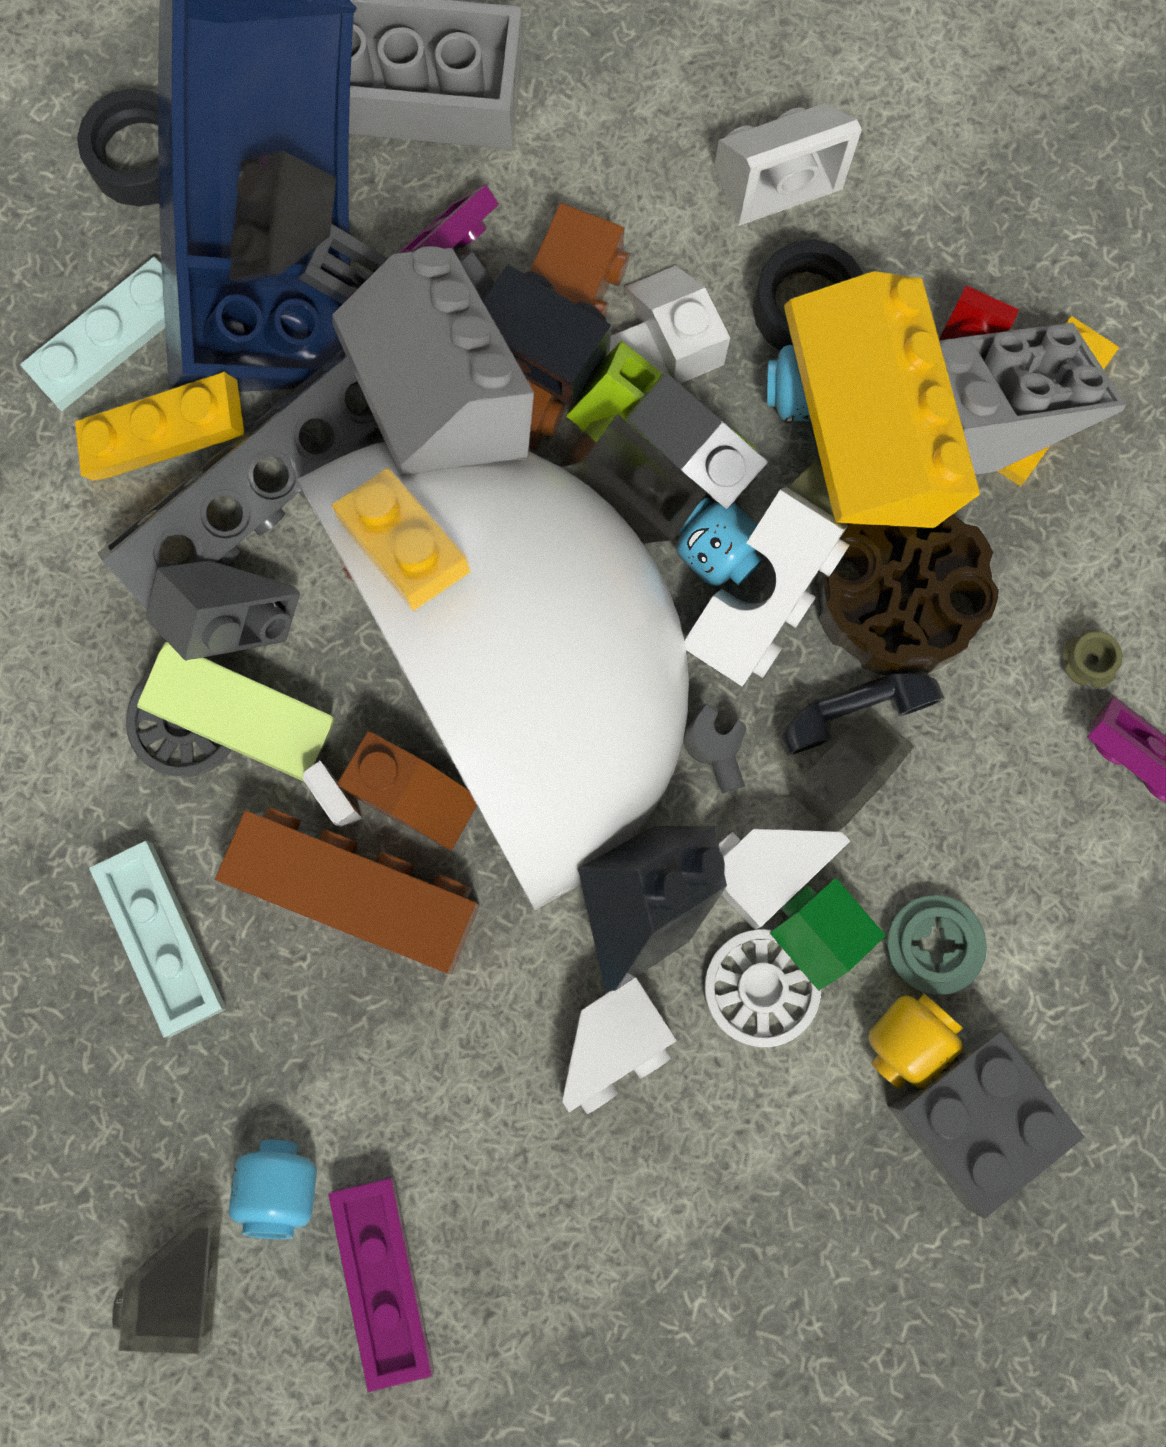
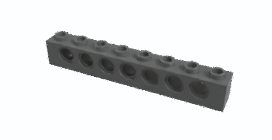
[98,252,495,609]

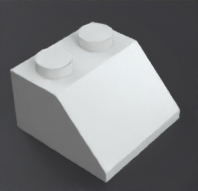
[714,103,862,226]

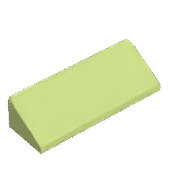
[137,642,335,782]

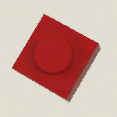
[939,285,1019,340]

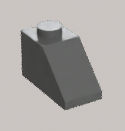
[625,371,768,509]

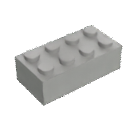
[349,0,524,149]

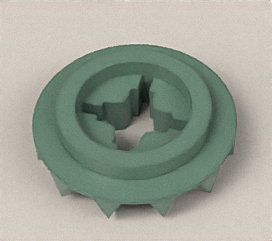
[885,895,987,995]

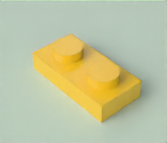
[331,468,471,611]

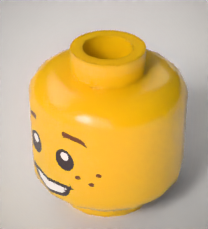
[868,993,964,1090]

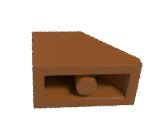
[337,731,478,851]

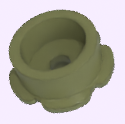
[1062,630,1123,688]

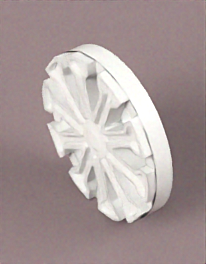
[704,929,821,1047]

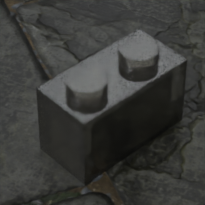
[559,414,706,544]

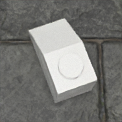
[625,265,730,384]
[719,829,850,930]

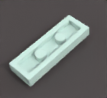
[20,257,165,412]
[89,841,227,1038]

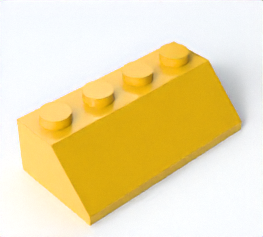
[784,271,980,528]

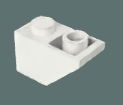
[562,978,677,1114]

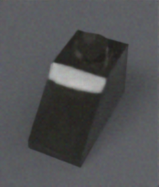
[789,707,914,832]
[112,1208,223,1354]

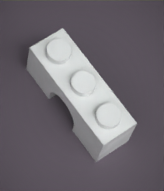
[684,487,850,687]

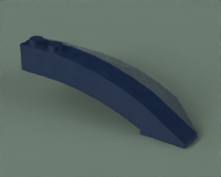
[158,0,358,392]

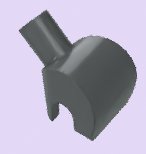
[683,704,746,794]

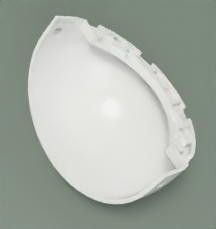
[297,442,689,910]

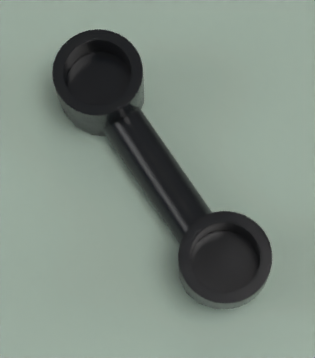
[780,673,945,756]

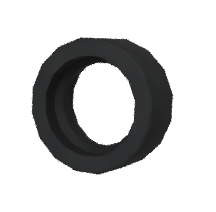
[77,88,159,207]
[753,239,864,351]

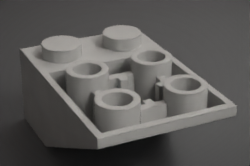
[939,322,1126,475]

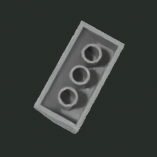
[332,246,534,476]

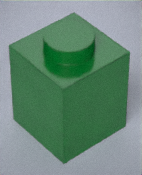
[770,878,886,991]

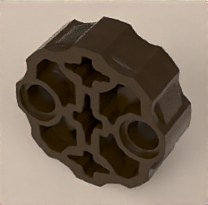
[814,514,999,675]

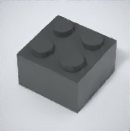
[887,1030,1085,1219]

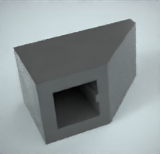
[145,561,300,661]

